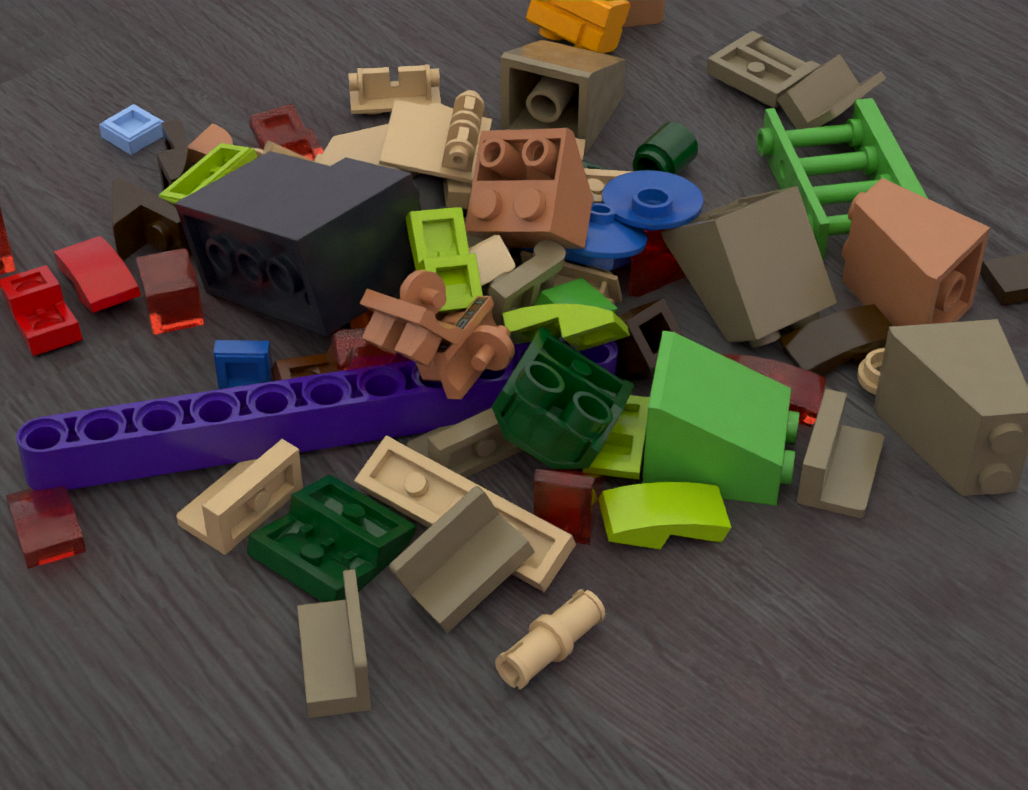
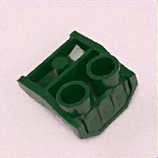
[492,326,634,469]

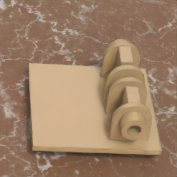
[379,90,492,183]

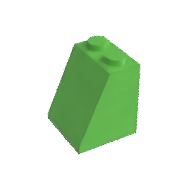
[642,331,799,506]

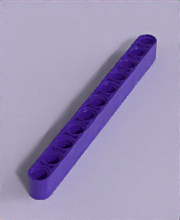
[16,337,618,493]

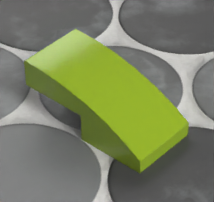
[405,207,483,313]
[502,303,630,351]
[583,395,650,480]
[598,482,732,550]

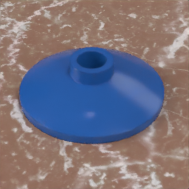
[602,170,704,231]
[565,203,648,259]

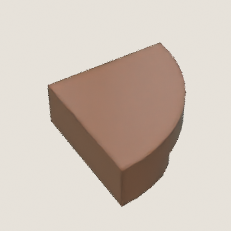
[188,123,233,163]

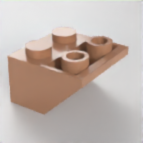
[465,128,593,249]

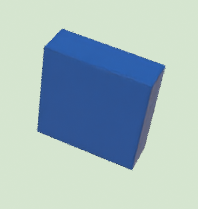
[213,340,274,389]

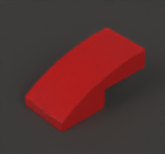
[54,236,141,313]
[0,265,83,356]

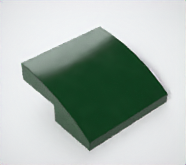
[247,474,416,602]

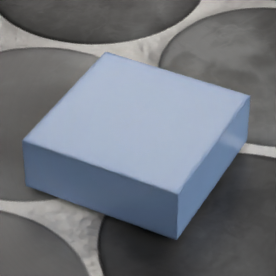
[99,104,164,155]

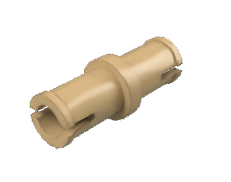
[495,589,606,689]

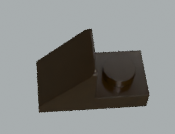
[112,177,192,261]

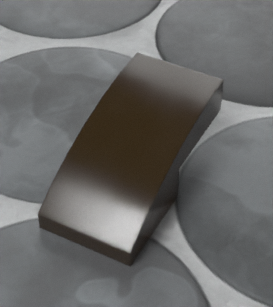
[156,118,191,191]
[779,304,893,384]

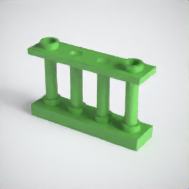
[756,98,928,262]

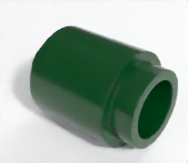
[632,122,698,175]

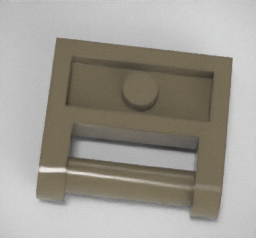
[706,31,822,109]
[487,240,566,345]

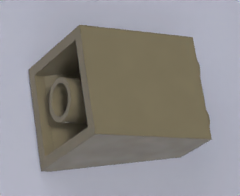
[501,40,626,155]
[661,186,837,348]
[874,319,1028,496]

